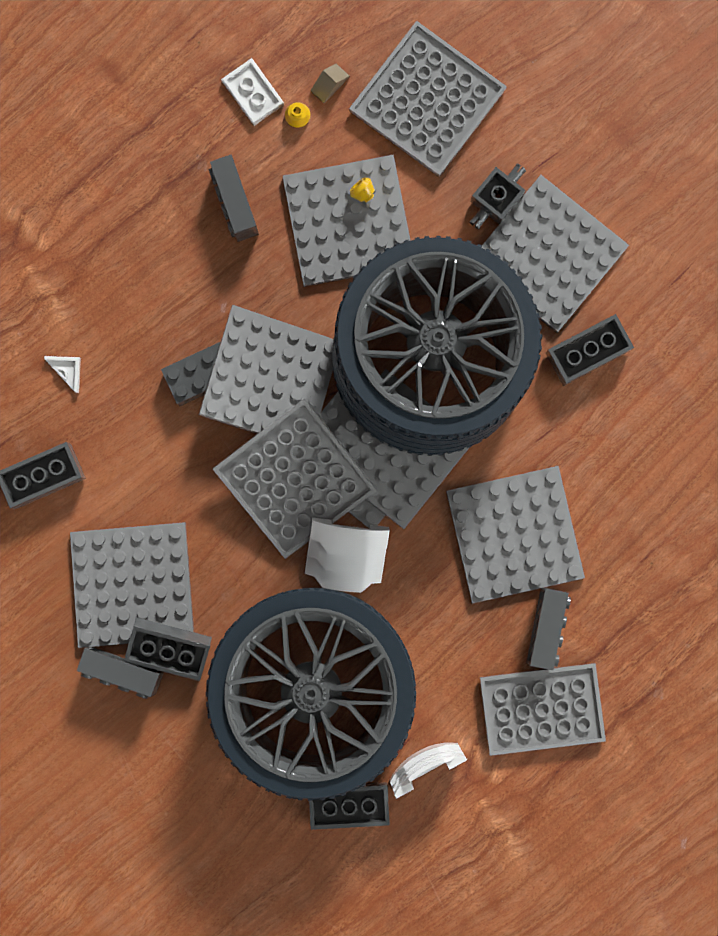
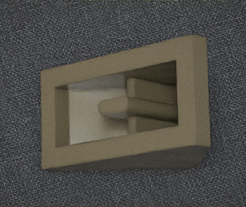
[311,64,350,103]

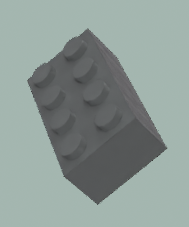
[208,154,259,242]
[546,314,634,386]
[161,342,220,406]
[0,442,86,509]
[526,588,571,670]
[124,617,212,681]
[77,647,164,699]
[309,782,390,830]

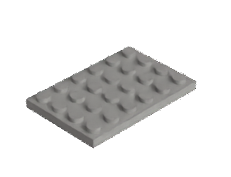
[480,663,606,756]

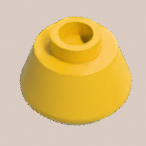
[285,102,310,128]
[350,177,374,202]

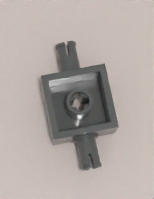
[469,164,526,229]

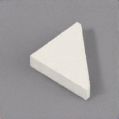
[44,356,81,393]

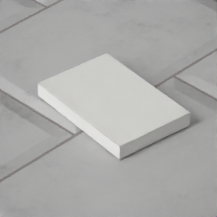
[221,58,284,126]

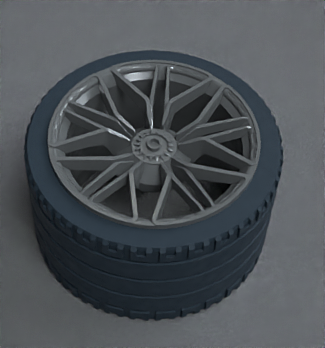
[332,236,542,456]
[206,588,416,801]

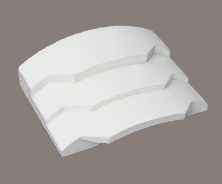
[305,517,390,593]
[389,743,467,799]

